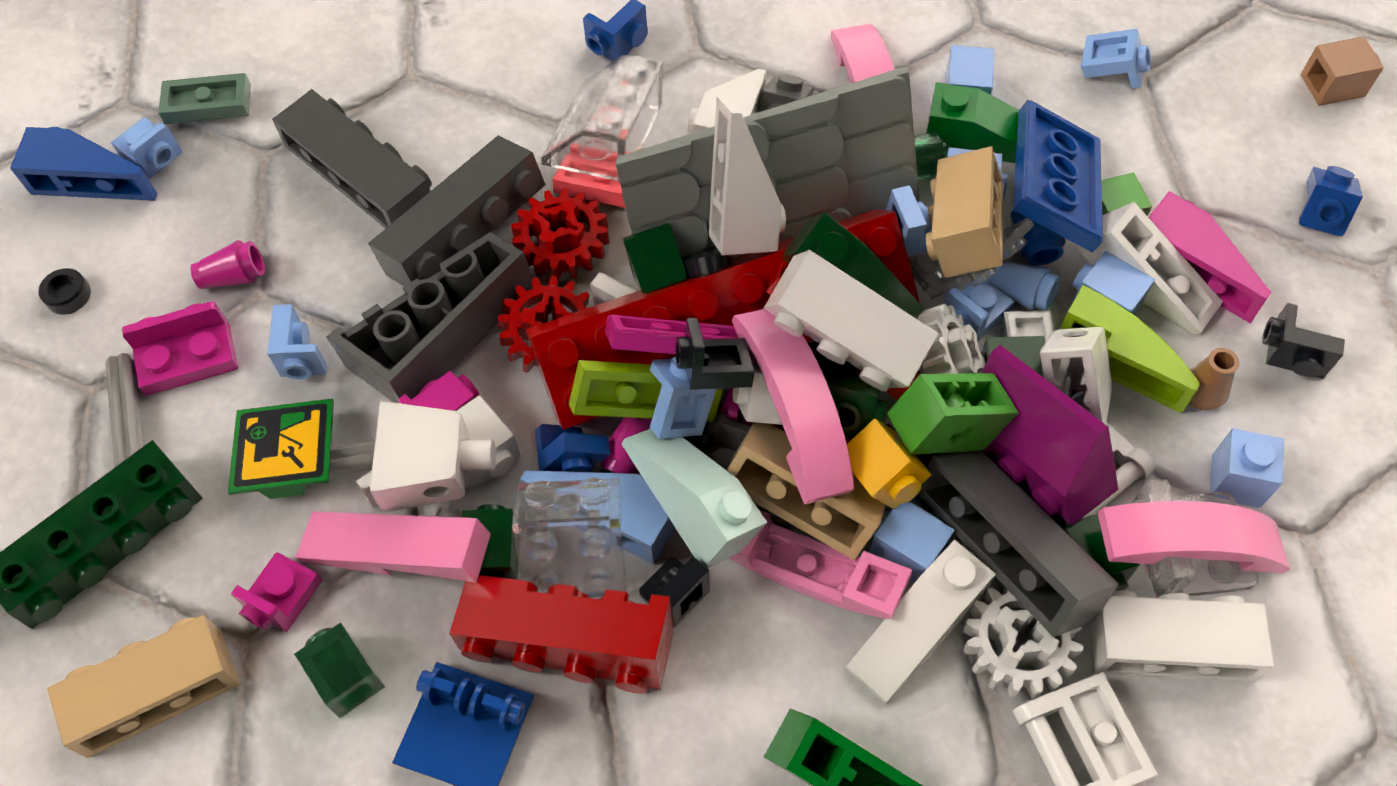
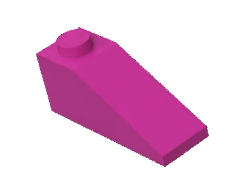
[1148,191,1271,323]

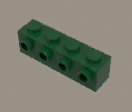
[0,440,203,629]

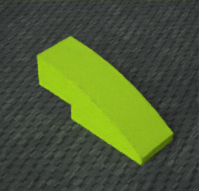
[1060,285,1200,414]

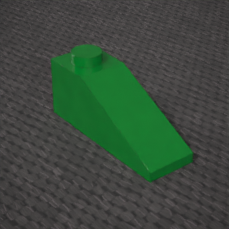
[923,82,1019,163]
[763,708,923,786]

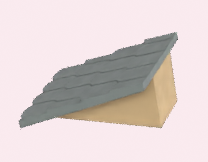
[616,66,920,258]

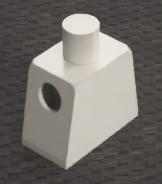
[1040,327,1112,425]
[370,402,496,512]

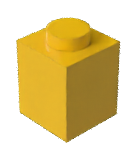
[847,418,932,509]

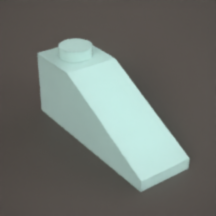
[622,429,767,568]

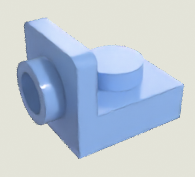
[1081,29,1151,88]
[111,117,183,178]
[886,185,932,257]
[943,274,1014,342]
[267,304,327,380]
[650,356,716,439]

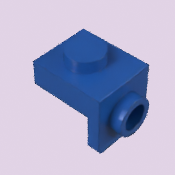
[583,0,648,64]
[1299,166,1363,236]
[535,424,610,472]

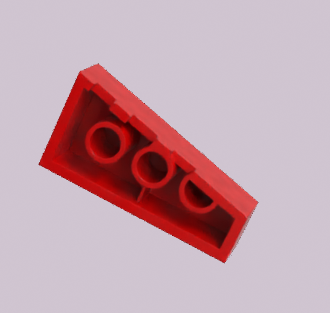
[449,575,674,694]

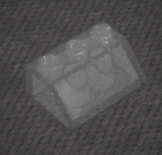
[541,55,663,181]

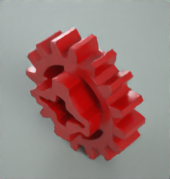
[511,188,610,281]
[498,276,590,373]

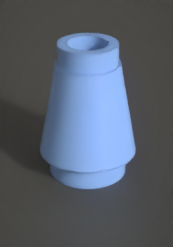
[987,262,1060,311]

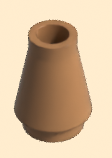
[1189,348,1239,410]

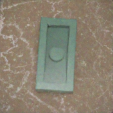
[158,73,251,124]

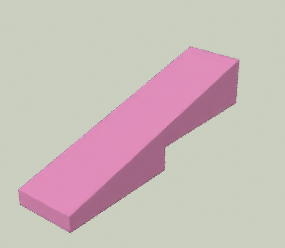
[296,511,491,583]

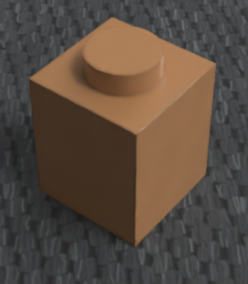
[1300,36,1384,106]

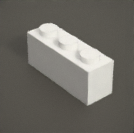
[763,250,939,391]
[1090,590,1274,682]

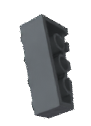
[326,232,533,403]

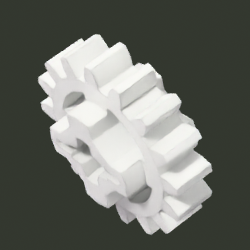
[918,303,986,374]
[963,586,1083,699]

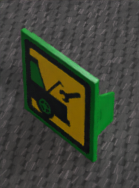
[228,398,334,499]

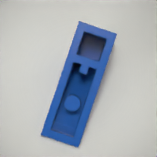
[10,127,157,201]

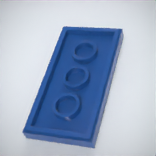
[1013,100,1103,253]

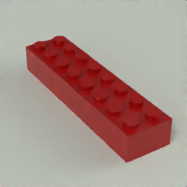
[525,209,920,430]

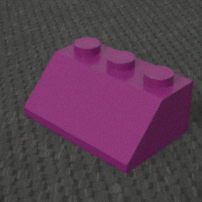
[981,345,1119,526]

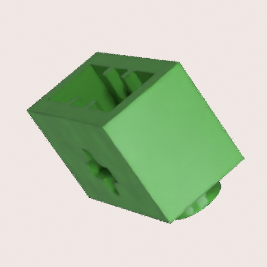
[887,373,1019,455]

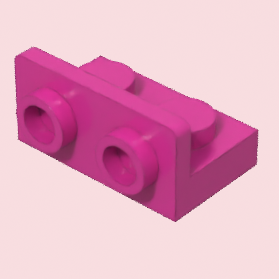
[122,301,238,396]

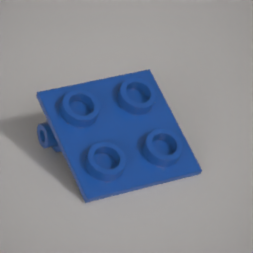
[392,662,534,786]

